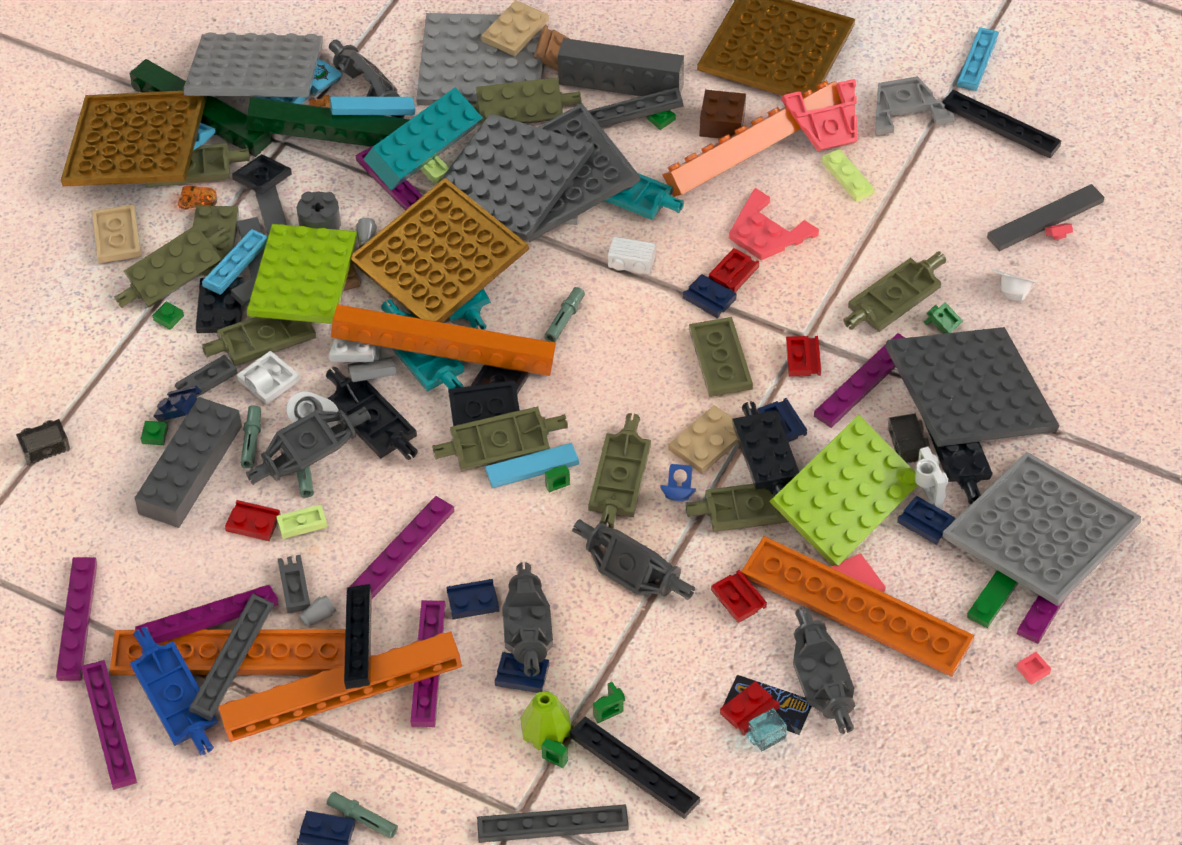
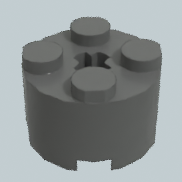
[296,191,341,230]

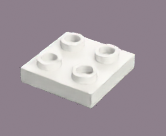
[329,338,381,362]
[237,351,300,405]
[915,447,948,509]

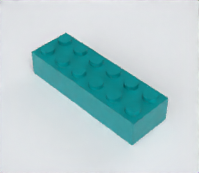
[364,87,483,191]

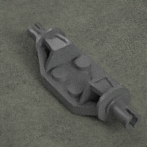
[329,39,405,118]
[246,406,371,485]
[572,519,695,600]
[502,562,553,676]
[793,607,855,734]

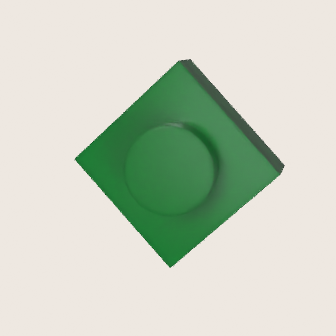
[647,110,676,130]
[152,301,184,330]
[141,421,168,445]
[545,465,570,492]
[541,738,568,768]

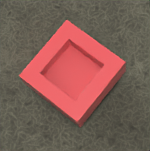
[1044,223,1073,240]
[1016,652,1051,685]

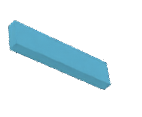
[957,27,999,91]
[330,96,415,115]
[202,229,268,295]
[485,443,579,488]

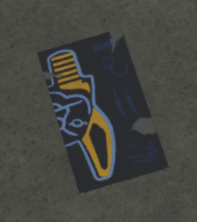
[723,675,812,735]

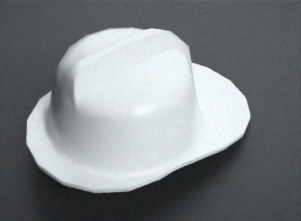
[991,269,1038,301]
[286,391,338,428]

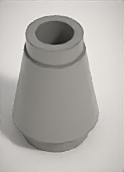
[356,218,377,248]
[299,595,336,627]

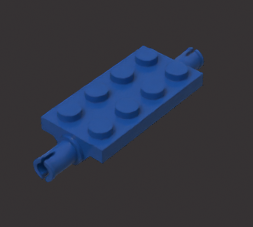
[130,627,218,755]

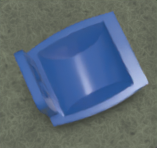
[660,464,696,501]

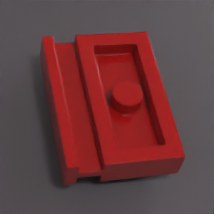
[709,248,759,293]
[786,336,821,377]
[225,500,281,541]
[711,570,767,623]
[720,681,780,736]

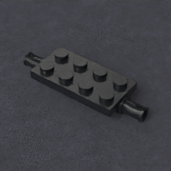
[326,367,418,460]
[732,401,799,496]
[924,422,993,505]

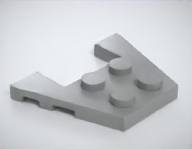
[875,76,954,135]

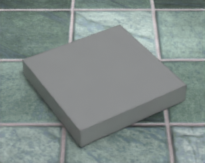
[348,357,396,382]

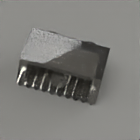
[888,413,930,463]
[16,419,70,465]

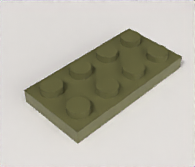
[193,206,239,276]
[689,317,753,397]

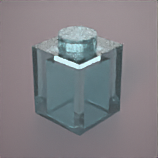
[747,708,787,752]

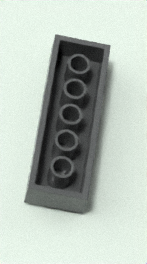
[558,38,684,96]
[135,397,242,528]

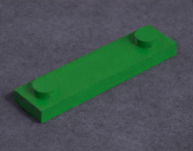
[967,570,1018,628]

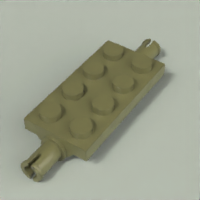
[471,77,582,126]
[145,143,250,188]
[114,224,231,308]
[843,251,946,332]
[202,317,316,366]
[432,406,568,472]
[588,413,651,528]
[685,484,789,532]

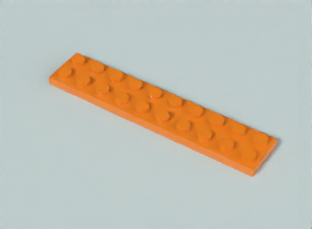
[741,536,974,677]
[110,629,346,675]

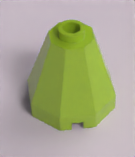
[520,691,571,750]

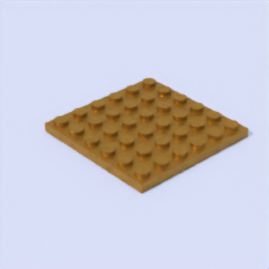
[697,0,855,96]
[60,91,207,186]
[350,178,529,323]

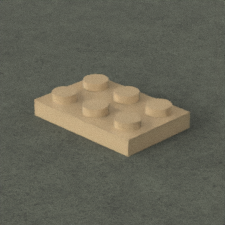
[481,0,549,57]
[92,204,141,263]
[668,405,739,474]

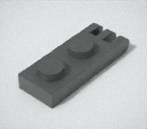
[175,355,238,398]
[278,554,310,613]

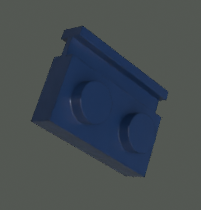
[683,274,737,319]
[153,386,202,422]
[757,398,807,442]
[897,495,955,545]
[446,579,499,620]
[495,652,550,693]
[297,810,355,845]

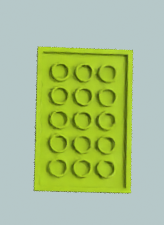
[247,224,357,324]
[769,414,918,566]

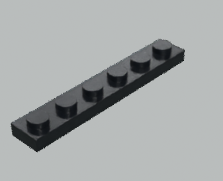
[942,90,1062,158]
[344,584,372,689]
[570,716,700,819]

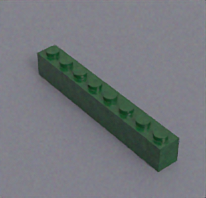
[129,59,272,157]
[246,97,410,147]

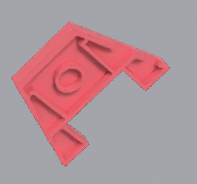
[781,79,858,152]
[729,188,819,260]

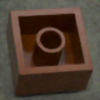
[699,89,746,139]

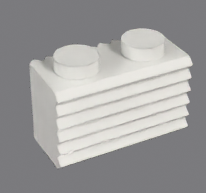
[608,236,656,275]

